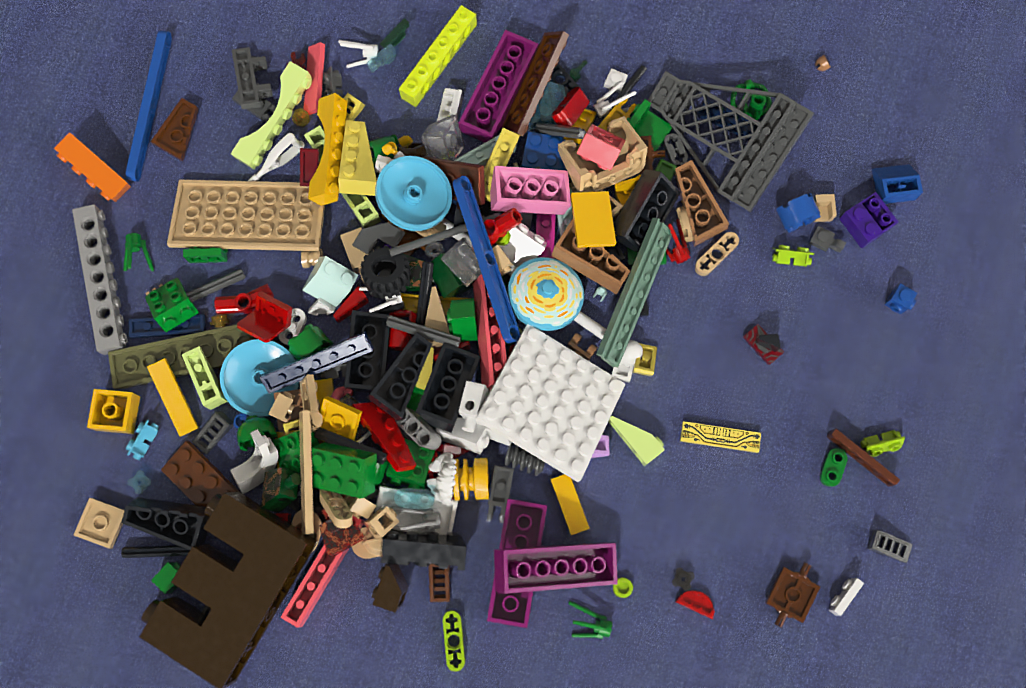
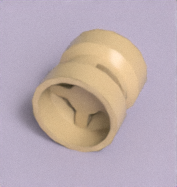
[301,249,323,268]

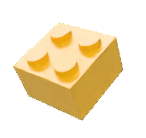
[87,389,140,434]

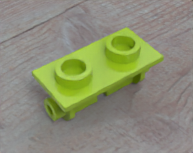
[772,245,814,267]
[860,430,905,457]

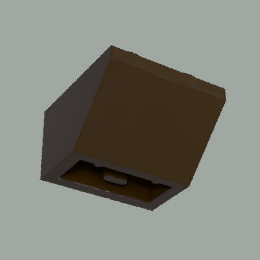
[371,564,409,613]

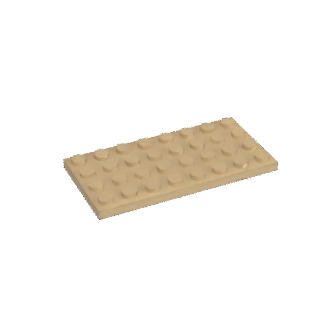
[167,180,325,251]

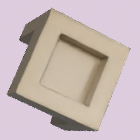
[813,194,837,222]

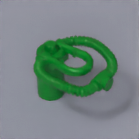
[730,80,772,120]

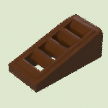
[428,564,450,602]

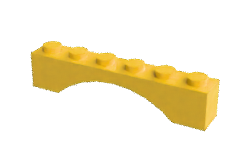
[308,93,348,206]

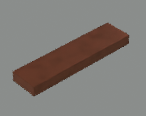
[827,429,900,487]

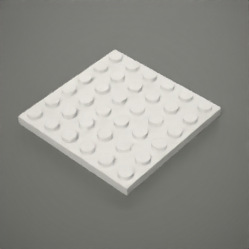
[475,324,625,482]

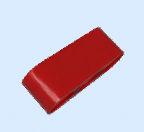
[551,86,590,126]

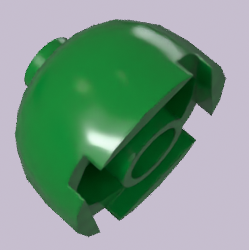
[237,415,278,451]

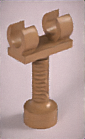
[567,333,597,361]

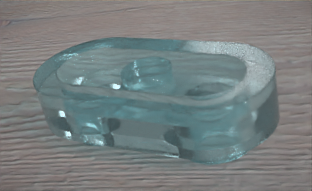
[394,488,434,509]

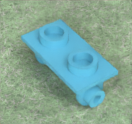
[125,420,159,460]

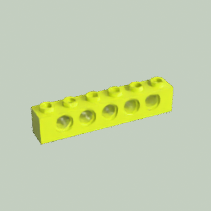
[399,5,477,107]

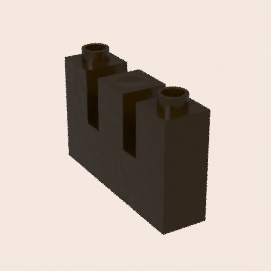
[139,492,318,688]

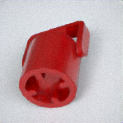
[388,309,416,352]

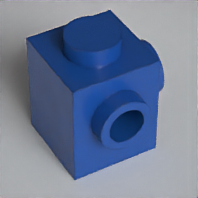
[884,283,918,314]

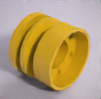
[452,458,489,501]

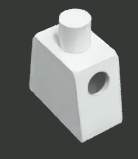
[459,381,490,432]

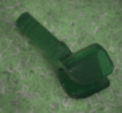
[569,60,588,82]

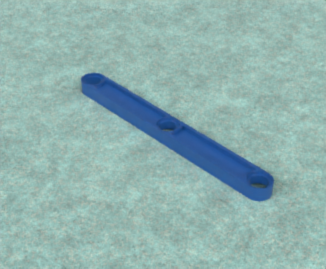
[126,30,172,182]
[453,175,520,344]

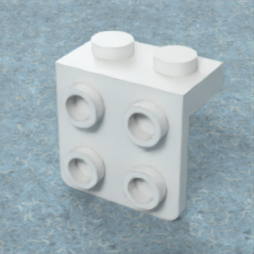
[500,223,547,268]

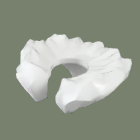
[426,452,457,504]

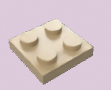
[74,498,124,549]

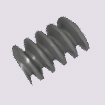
[505,443,545,476]

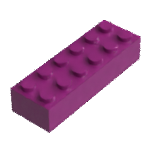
[458,30,539,143]
[487,499,547,628]
[494,542,618,594]

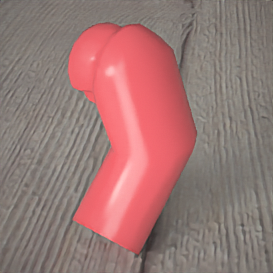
[331,386,354,401]

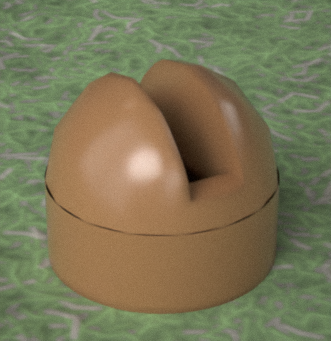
[815,55,831,71]

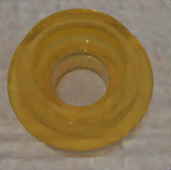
[292,108,310,126]
[210,314,230,328]

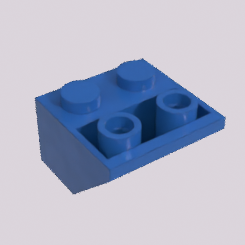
[872,164,923,204]

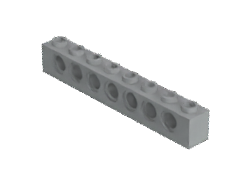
[72,204,127,355]

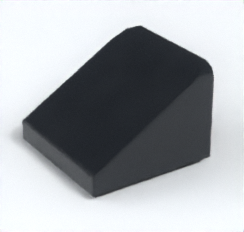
[755,334,780,352]

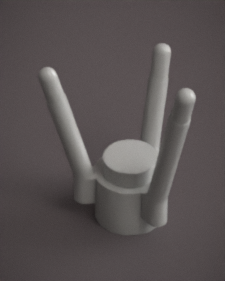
[392,507,440,534]

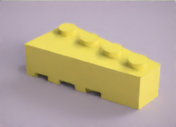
[338,120,377,196]

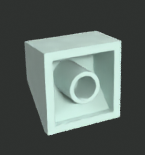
[302,256,358,309]

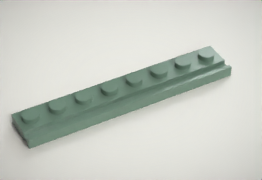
[596,218,672,368]

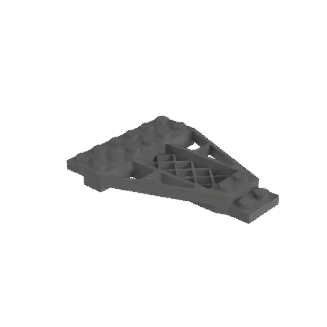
[648,71,815,212]

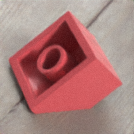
[577,124,626,170]

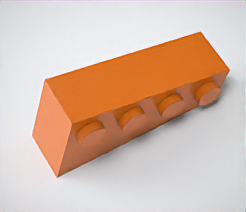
[54,132,131,203]

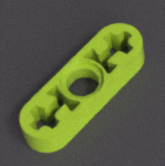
[443,611,465,671]

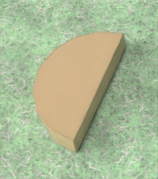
[676,206,693,243]

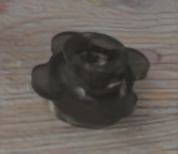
[672,568,695,591]

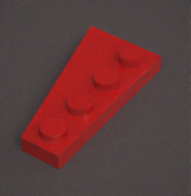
[351,402,416,472]

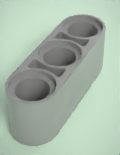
[396,407,441,450]

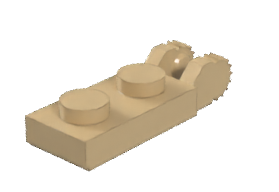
[300,374,323,433]

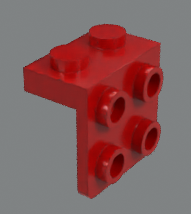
[237,291,292,343]

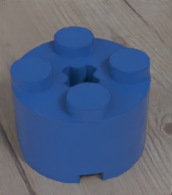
[776,193,821,233]

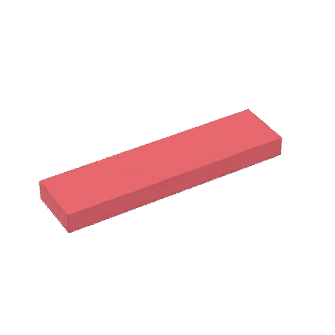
[303,42,325,116]

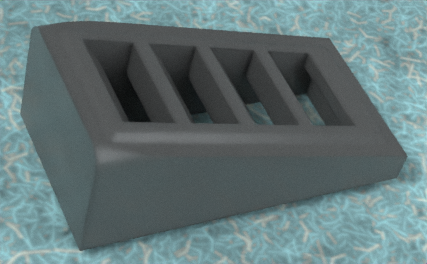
[192,411,233,454]
[867,529,913,563]

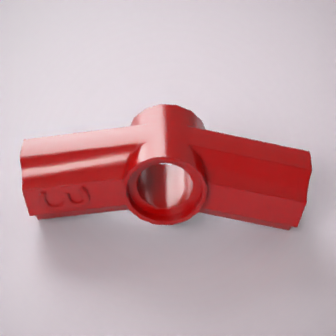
[484,208,523,246]
[214,284,274,314]

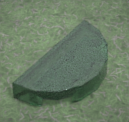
[380,18,410,49]

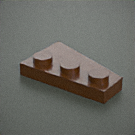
[150,98,199,162]

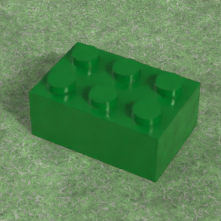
[311,442,377,499]

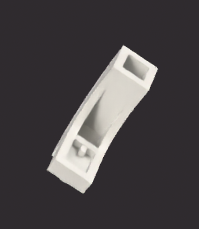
[230,429,278,494]

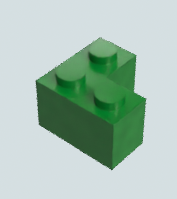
[447,298,478,342]

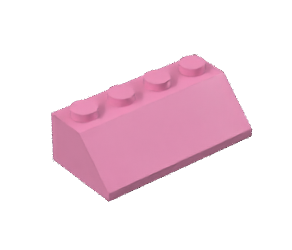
[490,166,571,215]

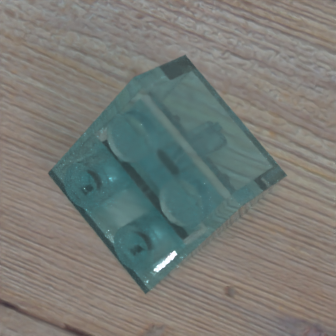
[528,81,565,130]

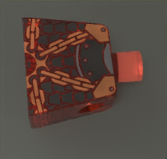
[319,509,366,557]

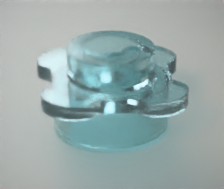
[127,470,151,494]

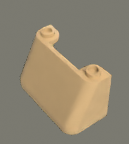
[558,116,648,192]

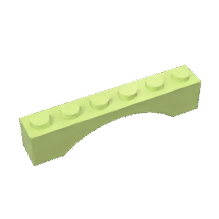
[231,61,313,170]
[304,125,381,228]

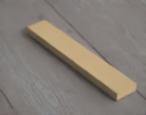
[299,410,314,534]

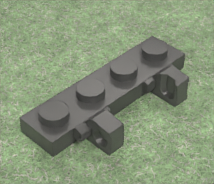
[232,47,273,109]

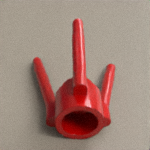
[666,219,691,264]

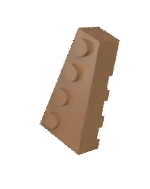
[675,160,729,247]
[551,219,630,294]

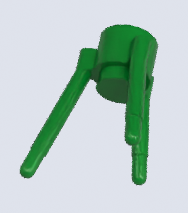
[123,233,154,272]
[568,601,612,639]

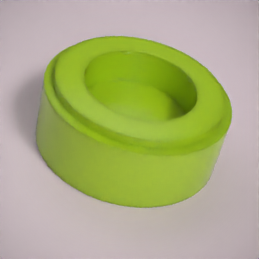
[612,577,633,598]

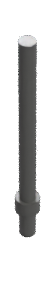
[389,213,499,257]

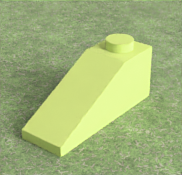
[182,346,228,410]
[608,416,665,467]

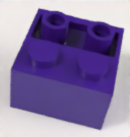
[839,192,899,249]

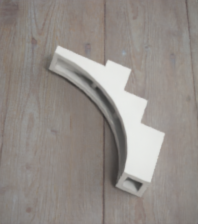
[436,417,512,454]

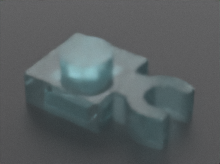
[367,44,396,73]

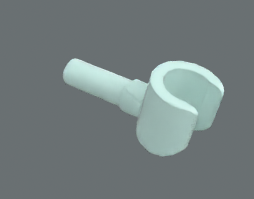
[593,286,608,302]

